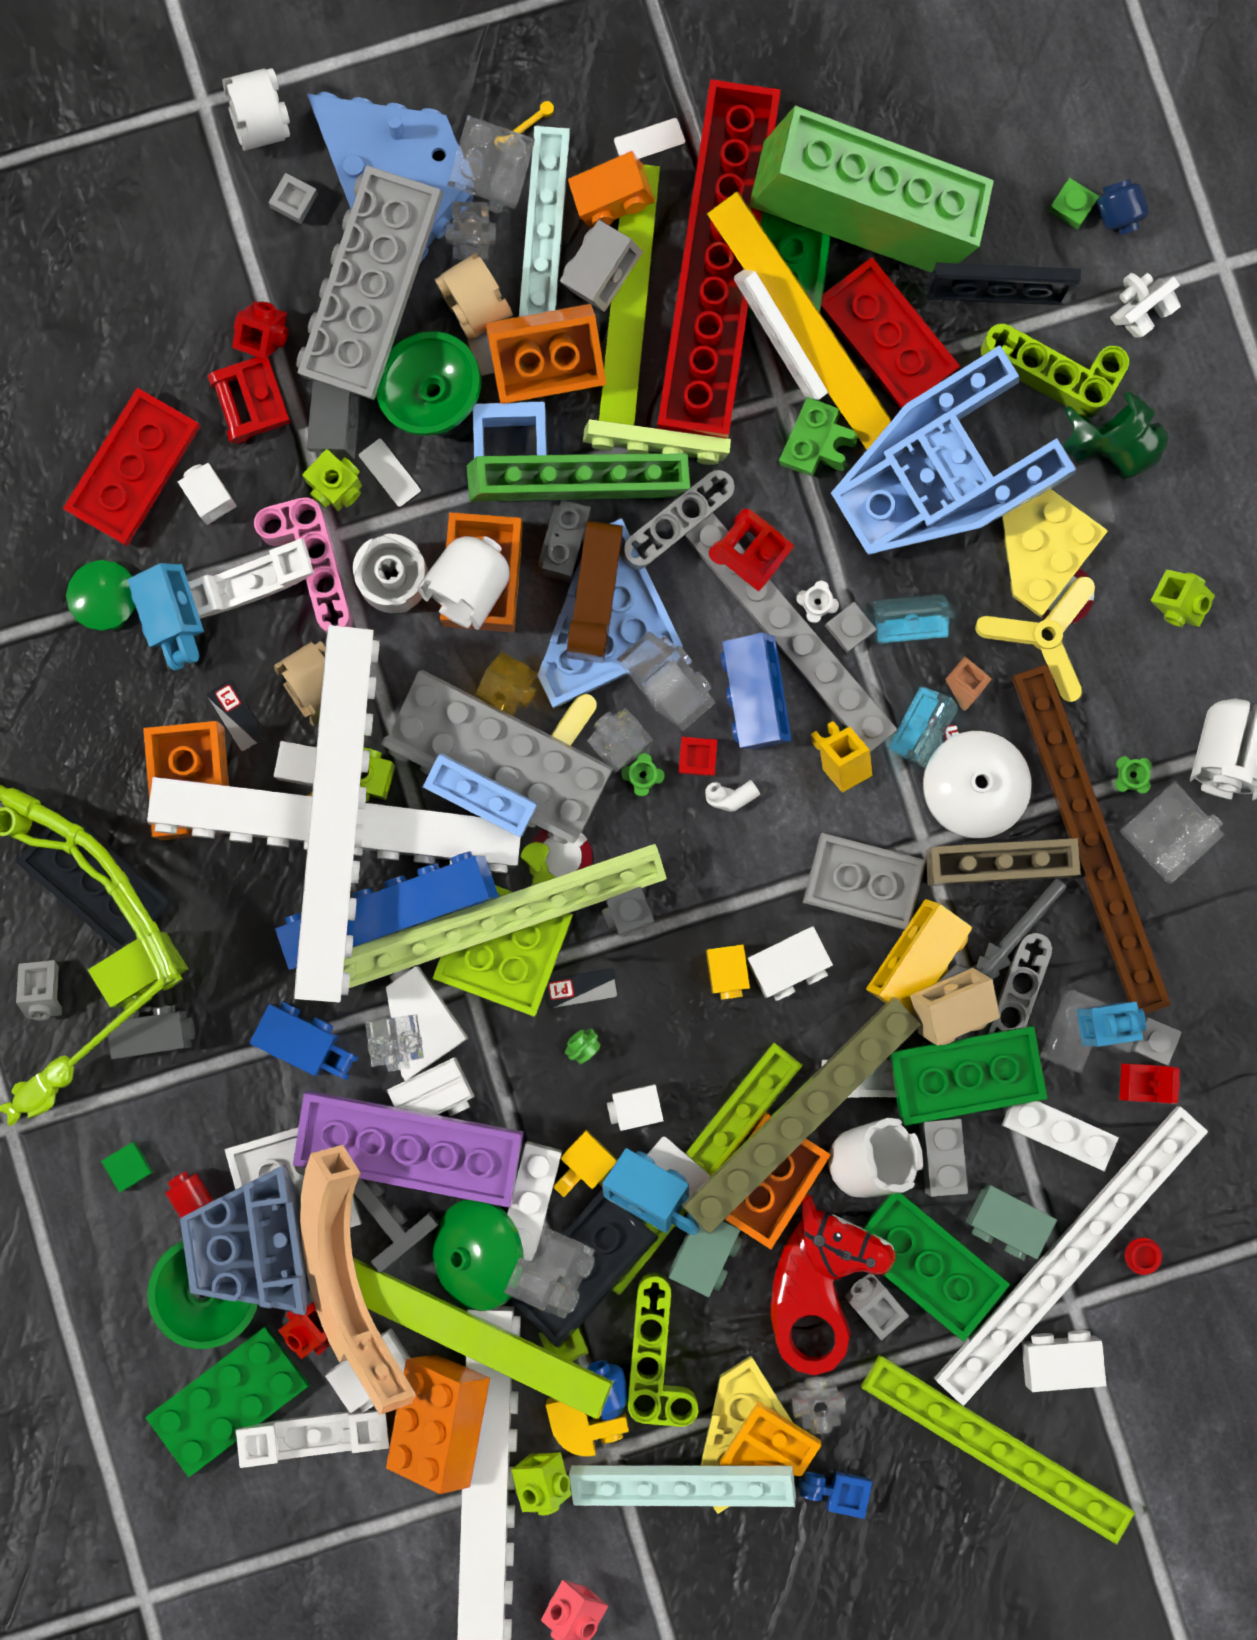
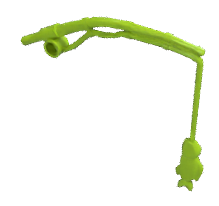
[0,785,178,1126]

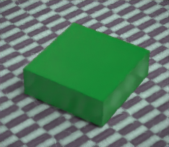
[101,1141,154,1193]

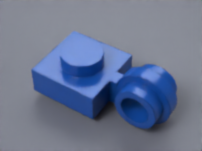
[798,1471,872,1519]

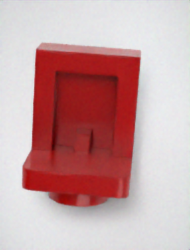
[1119,1063,1180,1104]

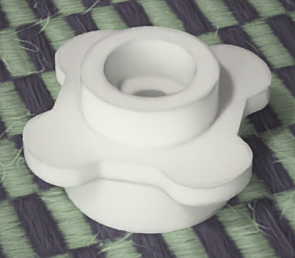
[796,581,839,623]

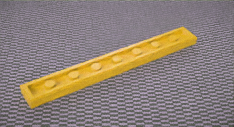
[707,191,892,450]

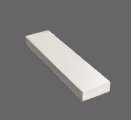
[734,270,828,400]

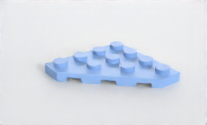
[538,518,683,709]

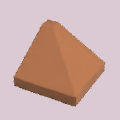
[945,656,992,711]

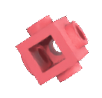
[541,1580,608,1640]

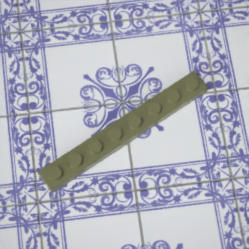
[682,997,921,1234]

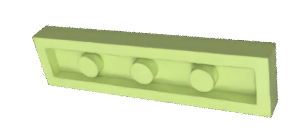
[583,419,731,465]

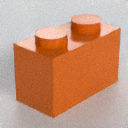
[568,151,655,229]

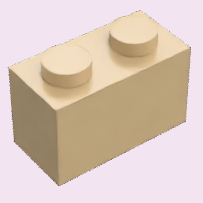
[910,968,1000,1046]

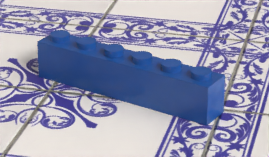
[275,851,499,970]

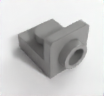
[16,960,62,1021]
[844,1273,909,1341]

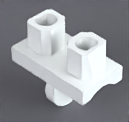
[1110,273,1181,337]

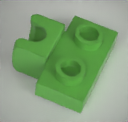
[779,397,858,477]

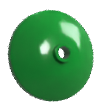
[376,331,481,436]
[433,1199,524,1311]
[147,1240,258,1349]

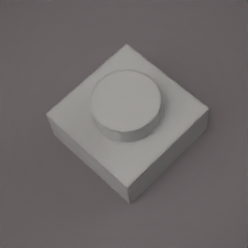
[268,173,318,224]
[825,602,877,653]
[1131,1017,1182,1065]

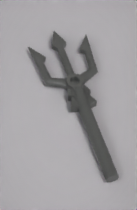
[937,879,1067,1039]

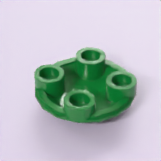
[66,560,136,631]

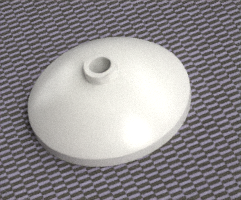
[923,731,1031,839]

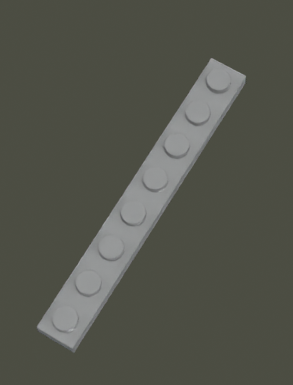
[685,513,897,753]

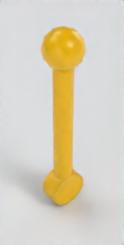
[494,101,554,152]

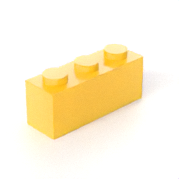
[866,899,972,1017]

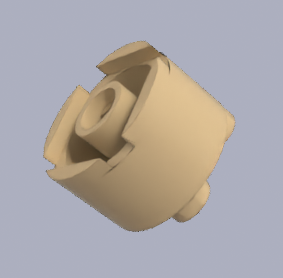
[434,253,513,340]
[274,641,326,726]

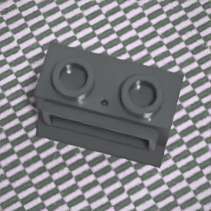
[534,499,592,584]

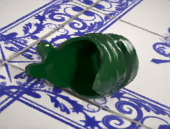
[1062,391,1168,479]

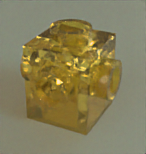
[475,652,538,716]

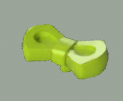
[520,842,557,886]

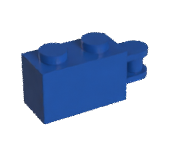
[249,1001,359,1080]

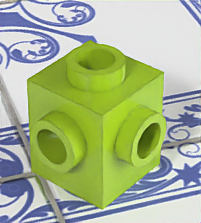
[302,449,362,511]
[1151,569,1215,627]
[360,747,396,802]
[511,1452,572,1516]

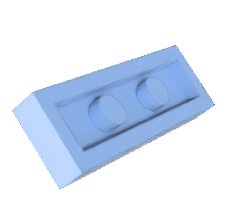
[423,753,539,837]

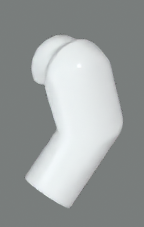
[705,780,760,812]

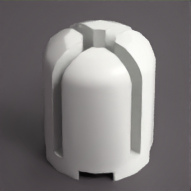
[1190,698,1257,800]

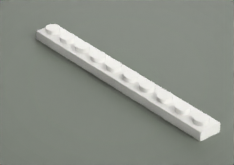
[934,1106,1208,1406]

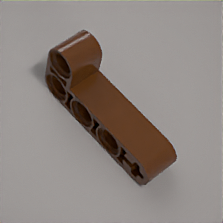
[567,521,623,664]

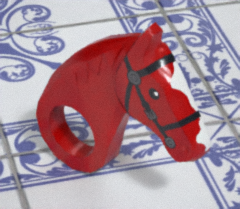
[771,1195,896,1375]

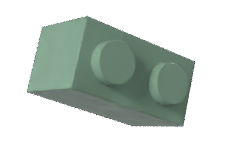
[965,1183,1057,1261]
[668,1219,743,1297]

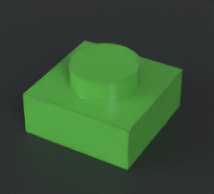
[1048,178,1099,230]

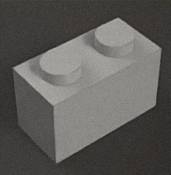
[560,220,643,312]
[919,1117,968,1197]

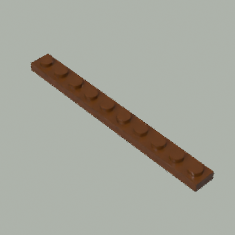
[1011,664,1171,1014]

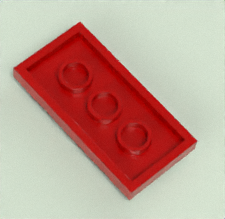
[821,257,960,410]
[63,388,201,547]

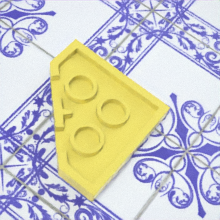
[1002,489,1108,617]
[700,1356,792,1514]

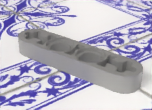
[620,470,735,569]
[986,933,1052,1034]

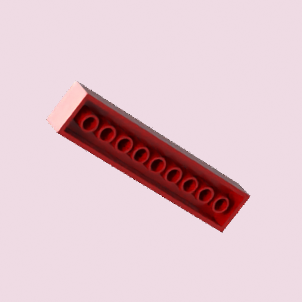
[657,79,781,439]

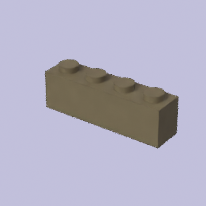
[925,838,1081,886]

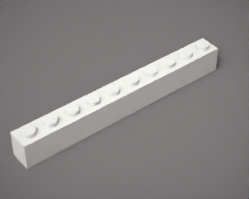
[294,625,379,1002]
[147,777,521,873]
[457,1306,521,1640]

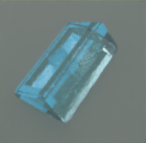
[874,595,949,643]
[888,686,959,768]

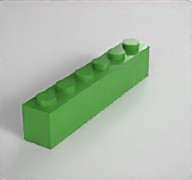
[467,453,690,502]

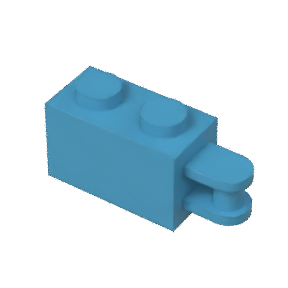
[127,563,204,671]
[1076,1002,1146,1047]
[602,1148,699,1236]

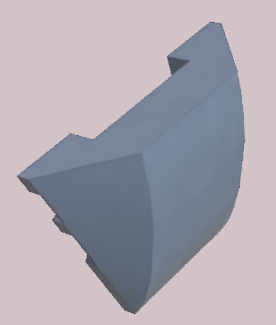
[180,1164,309,1315]

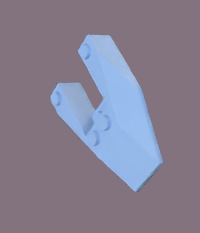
[831,345,1076,555]

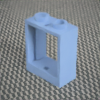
[473,402,547,502]

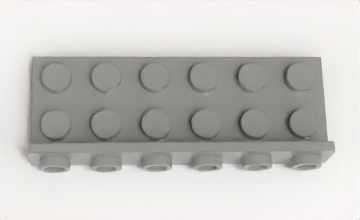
[296,165,443,400]
[381,670,614,844]

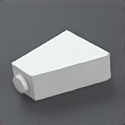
[386,966,468,1081]

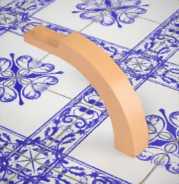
[300,1145,416,1415]

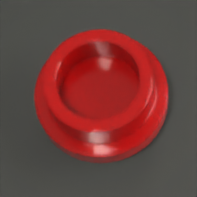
[1124,1237,1162,1275]

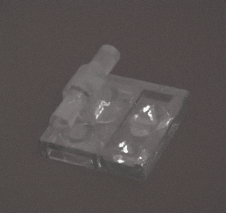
[447,116,535,213]
[1120,781,1225,884]

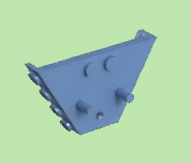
[307,92,474,263]

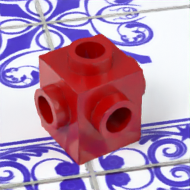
[232,301,289,359]
[278,1301,330,1359]

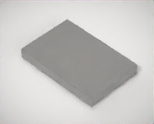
[803,833,926,930]

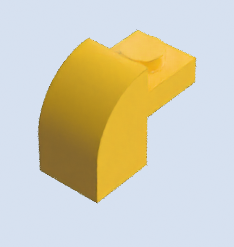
[546,1397,629,1456]

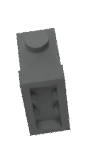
[354,1178,439,1273]

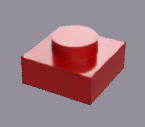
[678,737,717,777]

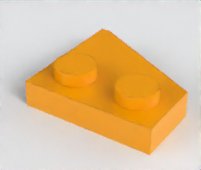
[720,1401,821,1476]

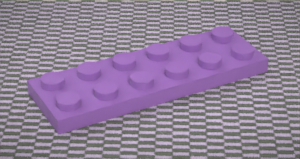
[293,1091,524,1207]

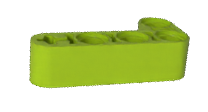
[981,324,1129,417]
[628,1272,698,1427]

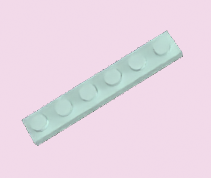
[519,126,570,317]
[569,1465,796,1507]

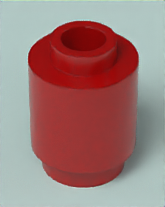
[165,1171,214,1218]

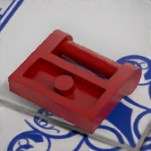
[208,357,291,444]
[709,509,795,592]

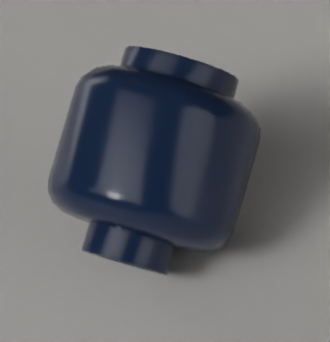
[1097,179,1149,235]

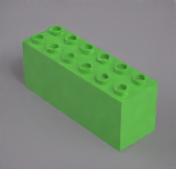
[749,106,994,273]

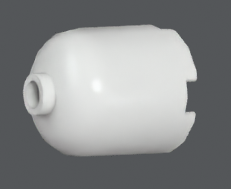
[418,536,509,630]
[828,1118,923,1198]

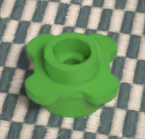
[621,753,665,796]
[1114,756,1152,794]
[565,1028,601,1064]

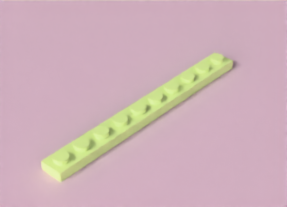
[343,844,667,988]

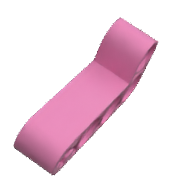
[254,497,353,634]

